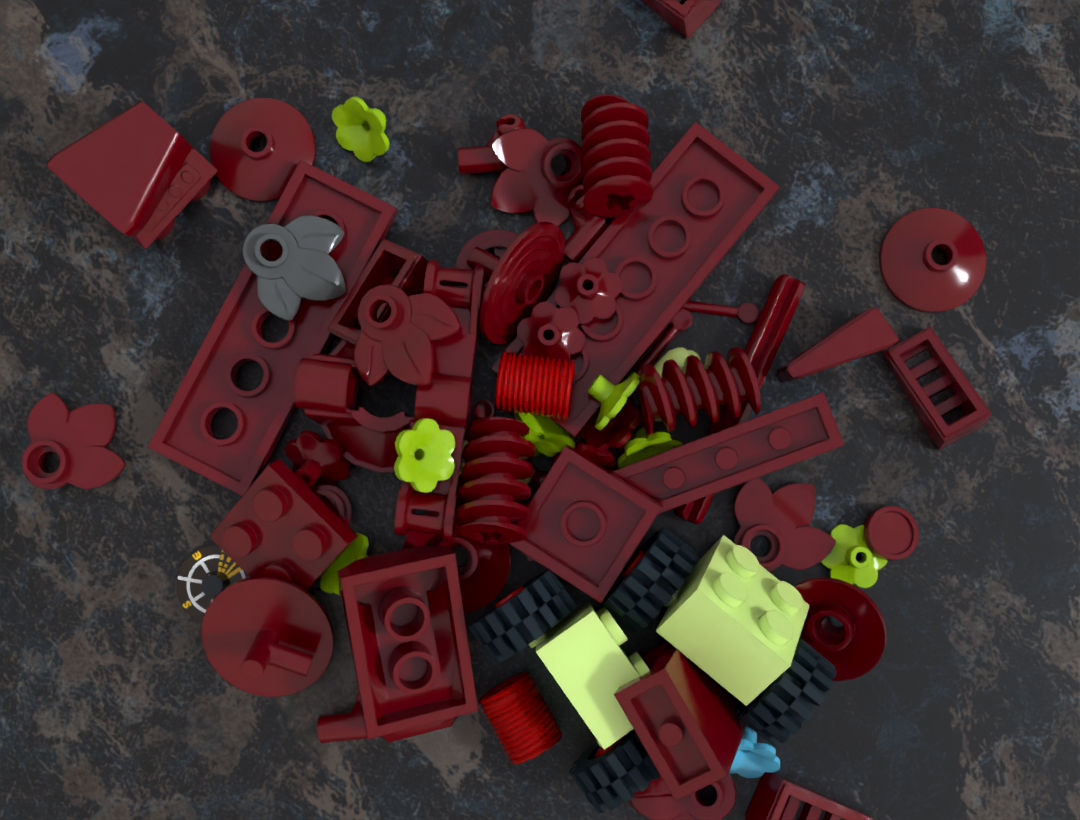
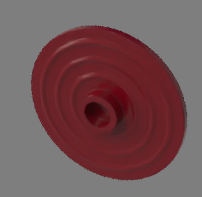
[467,221,565,344]
[201,577,334,697]

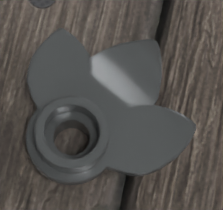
[242,216,346,321]

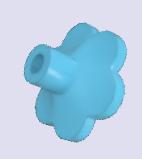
[729,726,780,778]

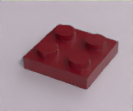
[509,445,663,603]
[209,459,358,591]

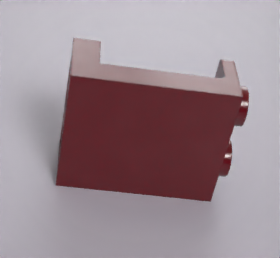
[614,641,747,801]

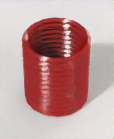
[495,351,575,420]
[478,672,563,765]

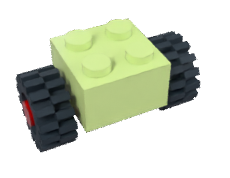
[601,526,837,746]
[468,569,661,813]

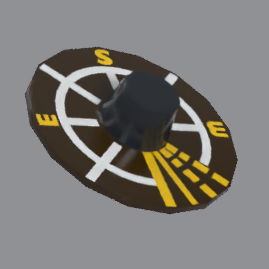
[177,545,250,622]

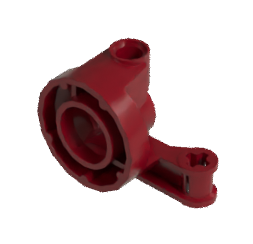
[294,259,486,542]

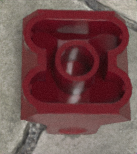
[46,101,218,250]

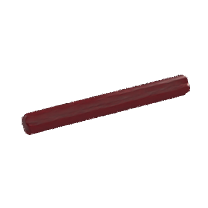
[674,274,805,524]

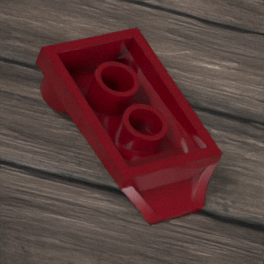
[337,546,478,743]

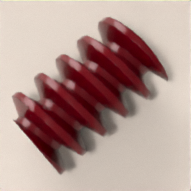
[581,94,653,218]
[637,347,761,436]
[455,417,536,544]

